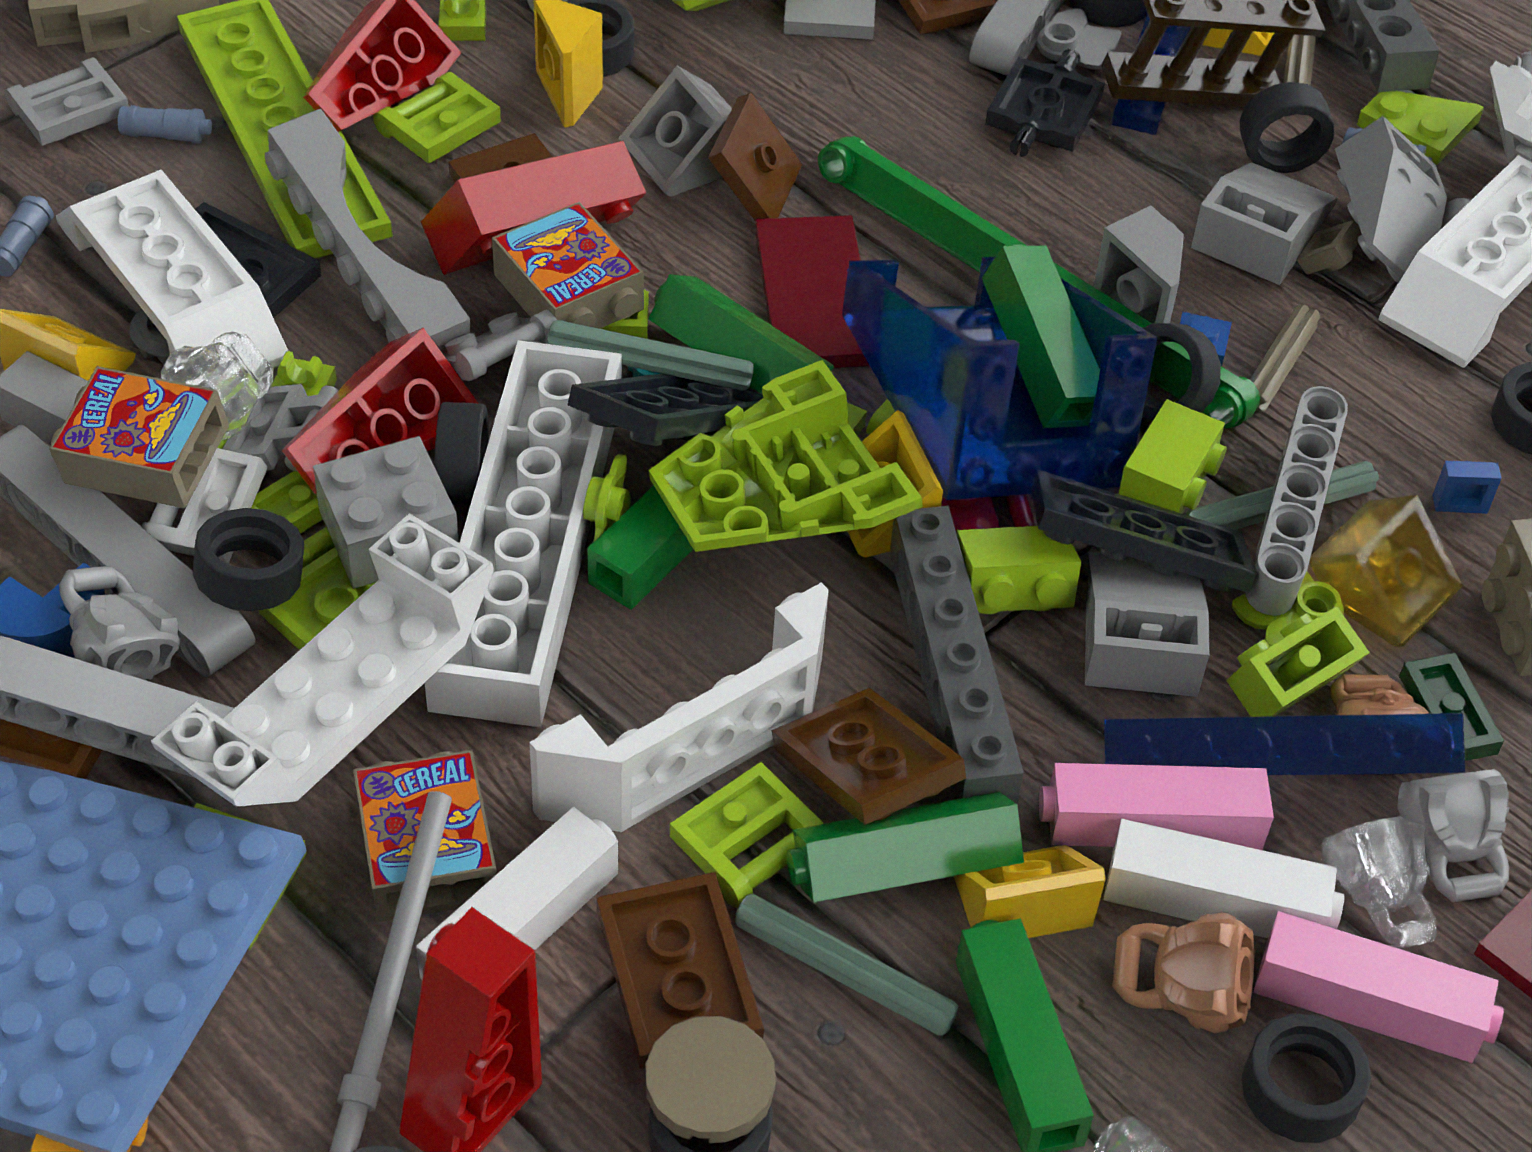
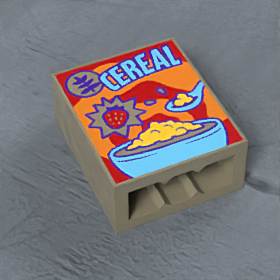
[492,202,644,329]
[49,366,229,508]
[353,750,497,922]

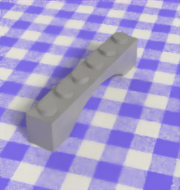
[265,109,470,353]

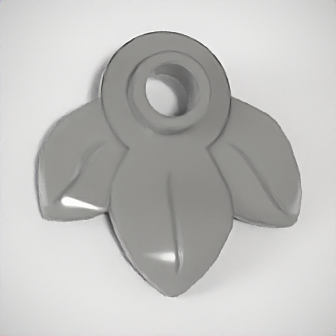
[1037,8,1121,69]

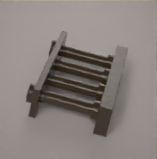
[1101,0,1325,107]

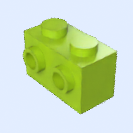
[1118,399,1227,514]
[957,526,1081,614]
[1226,606,1370,727]

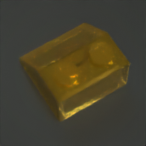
[1309,495,1463,647]

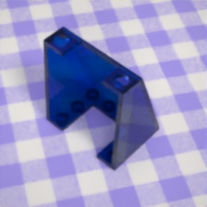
[842,257,1157,500]

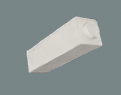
[416,806,618,980]
[1103,818,1344,938]

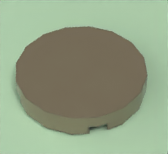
[646,1016,776,1143]

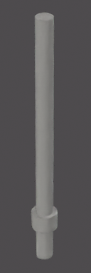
[330,791,452,1152]

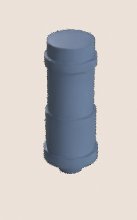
[118,105,212,144]
[0,196,54,277]

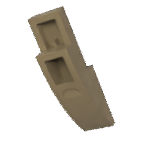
[28,0,219,53]

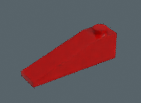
[303,0,462,132]
[282,327,479,494]

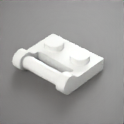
[141,448,268,564]

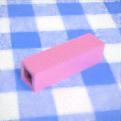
[1039,763,1274,850]
[1253,911,1504,1063]

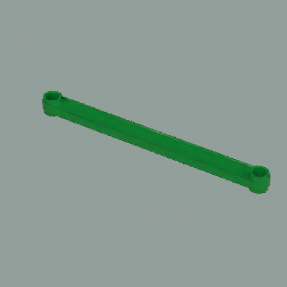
[818,136,1260,429]

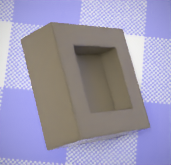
[1296,220,1362,275]

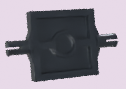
[985,49,1105,157]

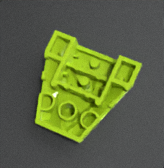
[649,360,923,552]

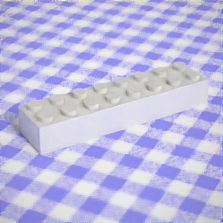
[425,340,622,727]

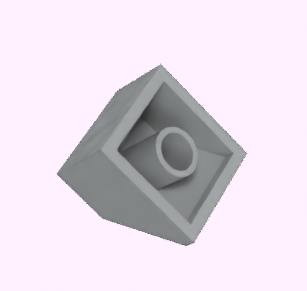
[619,65,732,197]
[1093,205,1184,323]

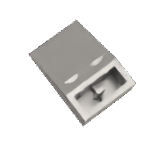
[1335,116,1447,283]
[1191,162,1338,285]
[1085,552,1209,697]

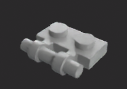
[223,384,338,471]

